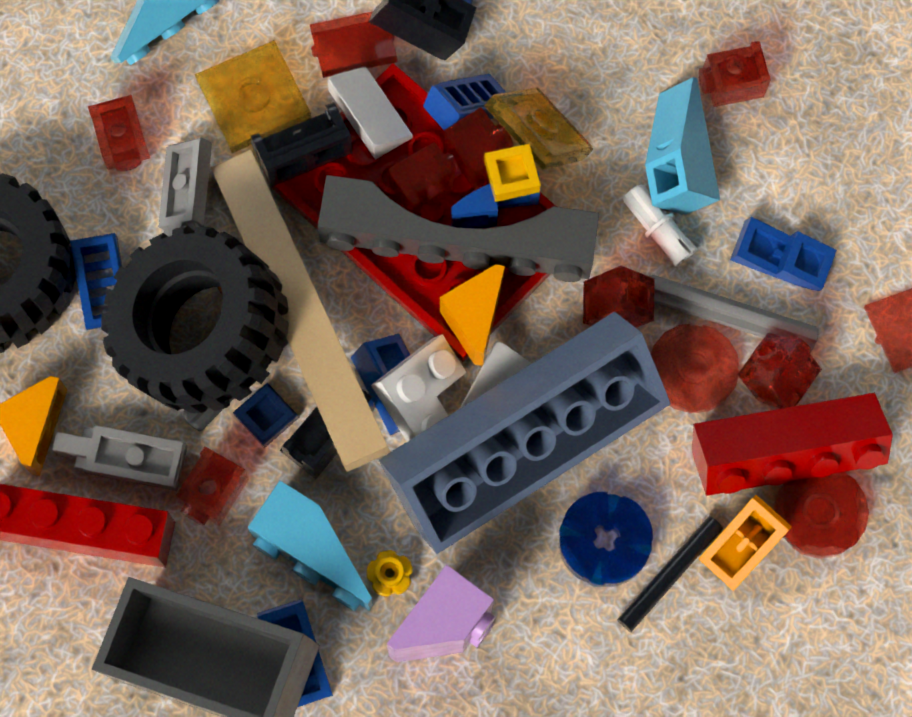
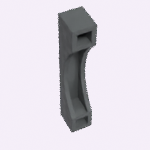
[318,175,599,282]

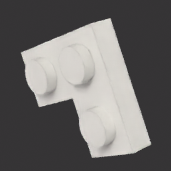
[371,334,467,442]

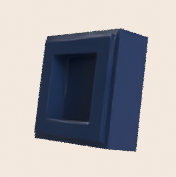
[233,382,299,448]

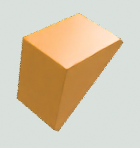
[440,264,505,366]
[0,376,68,476]
[698,495,792,591]

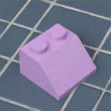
[387,564,495,662]

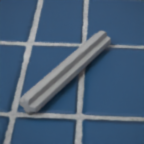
[642,275,819,352]

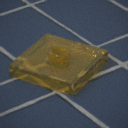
[194,40,312,153]
[484,87,593,170]

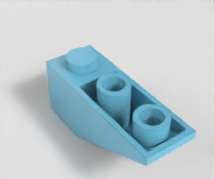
[110,0,220,65]
[645,77,720,215]
[248,480,373,611]

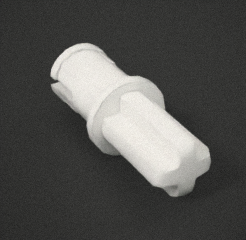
[623,184,698,267]

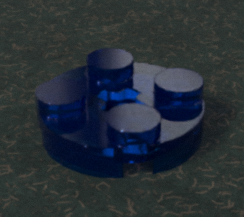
[558,492,653,587]

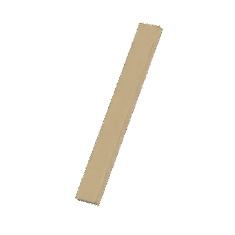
[211,150,390,472]

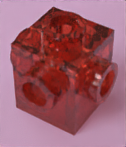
[737,333,822,409]

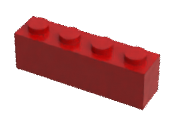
[692,392,893,496]
[0,484,176,568]

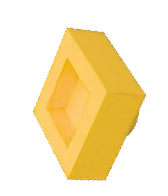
[484,143,541,202]

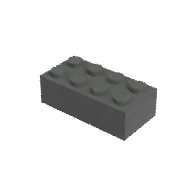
[92,577,320,717]

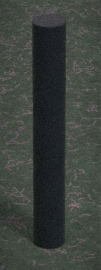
[617,516,723,632]

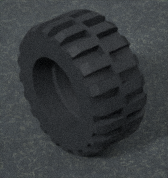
[0,173,75,353]
[101,226,289,413]

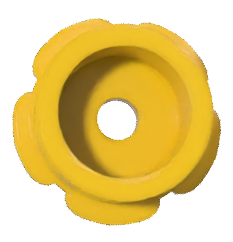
[366,550,413,597]

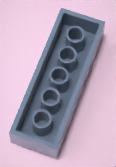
[379,312,671,554]

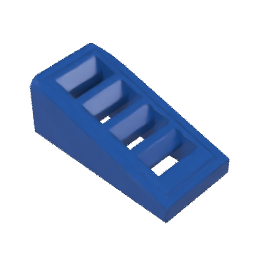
[423,73,516,137]
[70,233,122,330]

